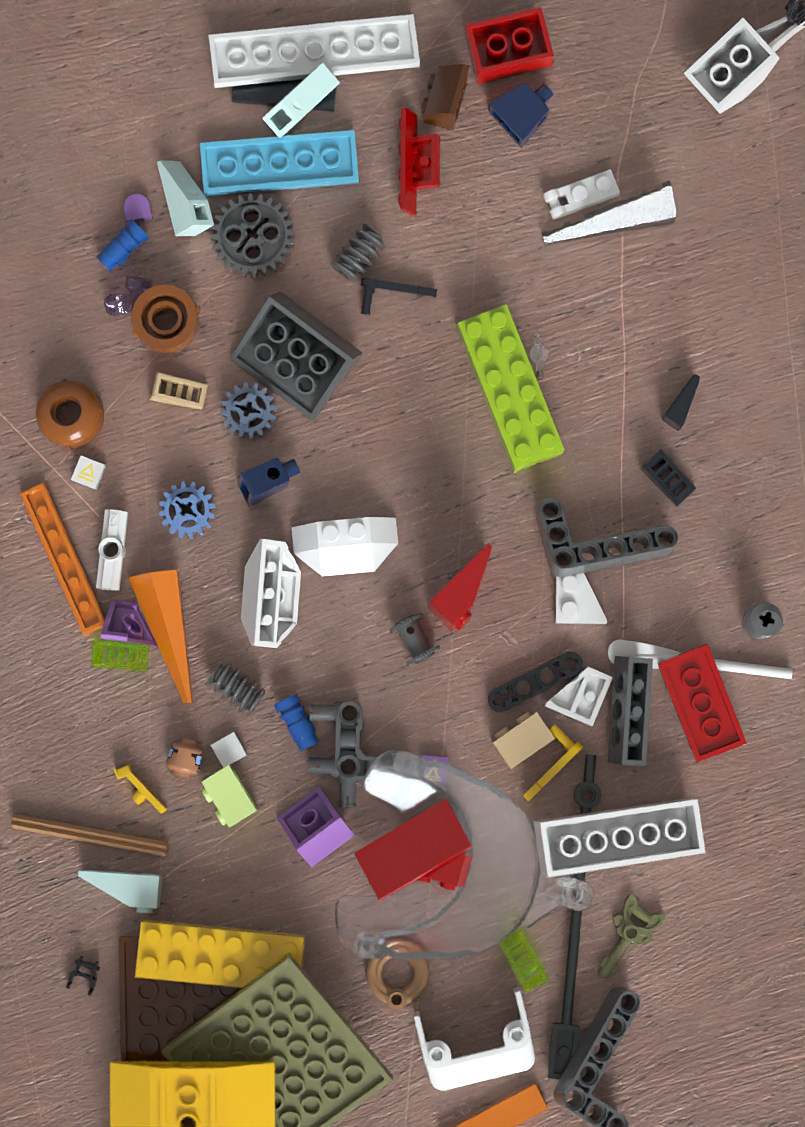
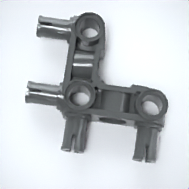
[308,701,414,809]

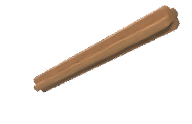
[11,814,168,856]

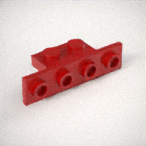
[398,107,440,216]

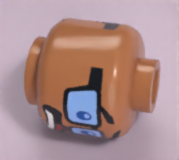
[166,737,204,778]

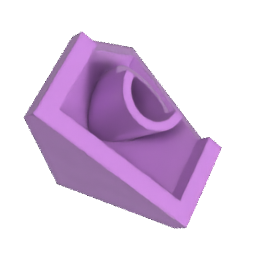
[101,599,158,646]

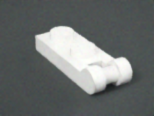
[543,169,620,219]

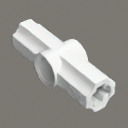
[96,509,128,591]

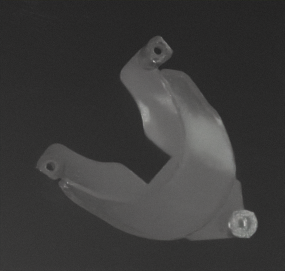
[335,750,593,959]

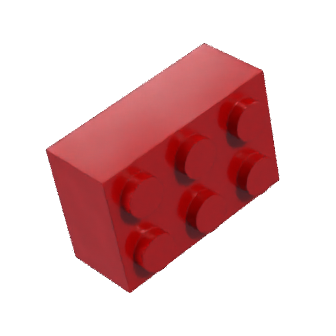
[465,7,554,84]

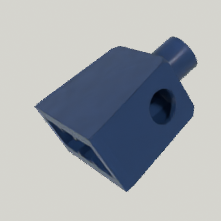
[489,83,553,148]
[237,458,300,507]

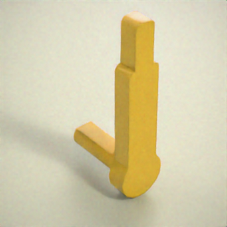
[523,724,584,802]

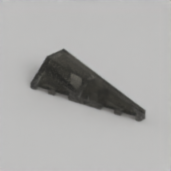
[541,180,677,245]

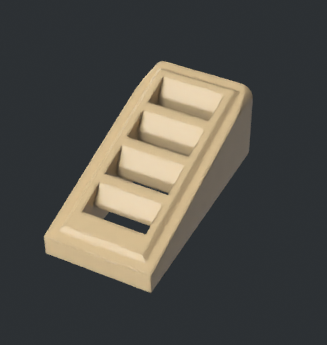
[149,372,208,410]

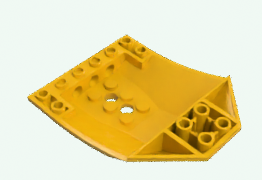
[110,1061,275,1127]

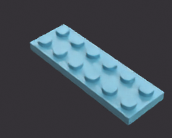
[200,130,359,196]

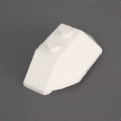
[292,517,398,577]
[241,539,301,648]

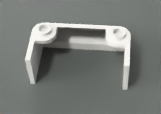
[414,986,535,1090]

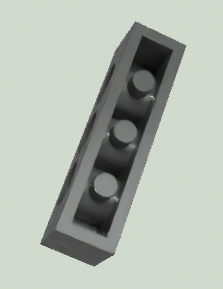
[608,656,653,766]

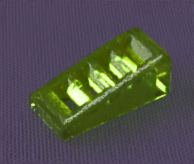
[91,640,150,671]
[498,930,549,993]

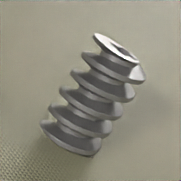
[330,223,386,281]
[742,602,783,640]
[205,662,265,718]

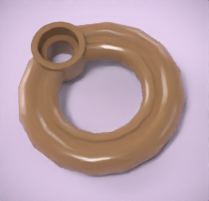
[365,940,430,1010]

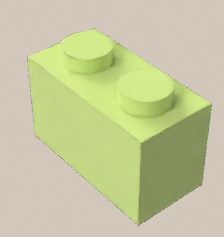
[201,765,259,828]

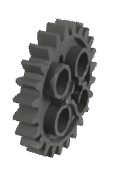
[210,193,295,279]

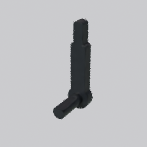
[360,278,437,315]

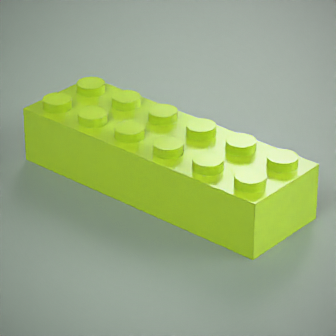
[457,304,565,473]

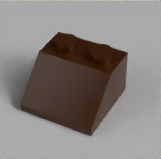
[420,64,469,131]

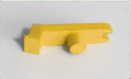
[113,765,167,814]

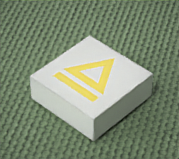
[71,456,106,490]

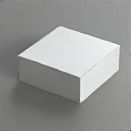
[211,732,247,768]

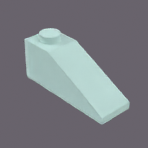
[78,869,163,913]

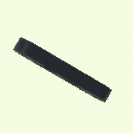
[488,652,583,712]

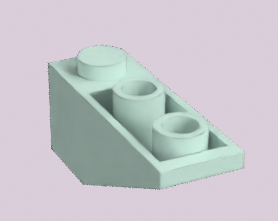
[262,63,340,138]
[157,160,214,236]

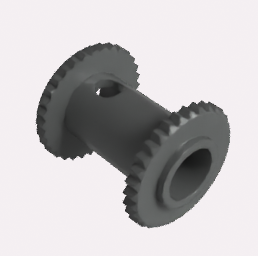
[390,613,440,665]

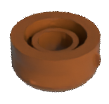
[131,285,200,353]
[36,379,104,451]

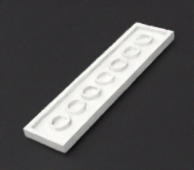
[209,14,420,88]

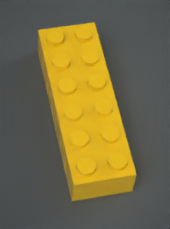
[135,919,306,988]

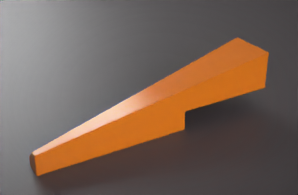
[129,569,193,704]

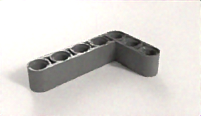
[536,497,678,577]
[553,987,640,1127]

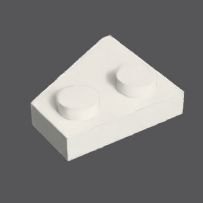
[555,573,607,624]
[545,667,613,726]

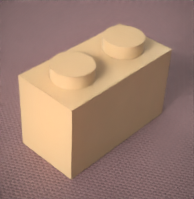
[492,711,555,769]

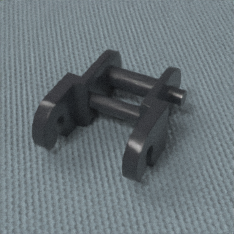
[66,956,100,996]

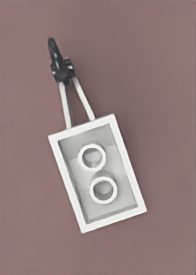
[684,0,805,113]

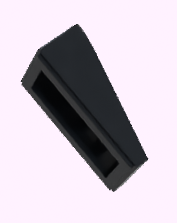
[662,374,700,431]
[640,449,696,507]

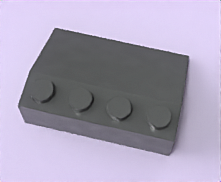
[230,291,363,421]

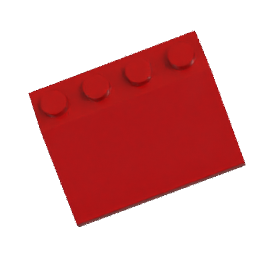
[429,543,492,632]

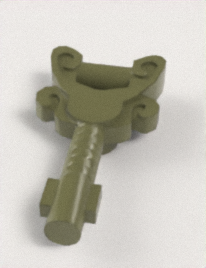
[598,894,666,979]

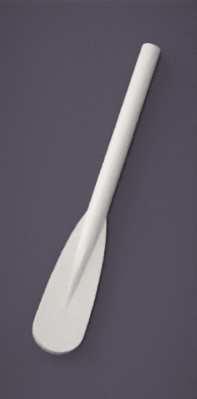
[607,639,793,679]

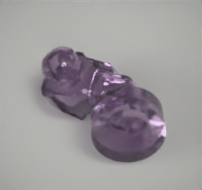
[104,276,152,316]

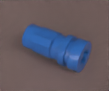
[96,219,149,272]
[274,693,319,751]

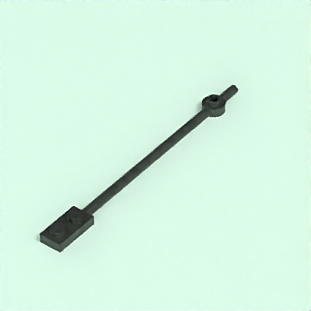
[547,754,601,1080]

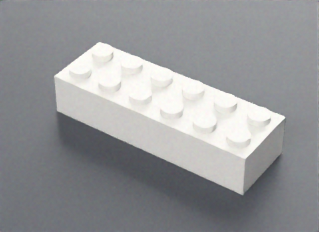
[533,798,705,877]

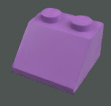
[277,786,354,868]

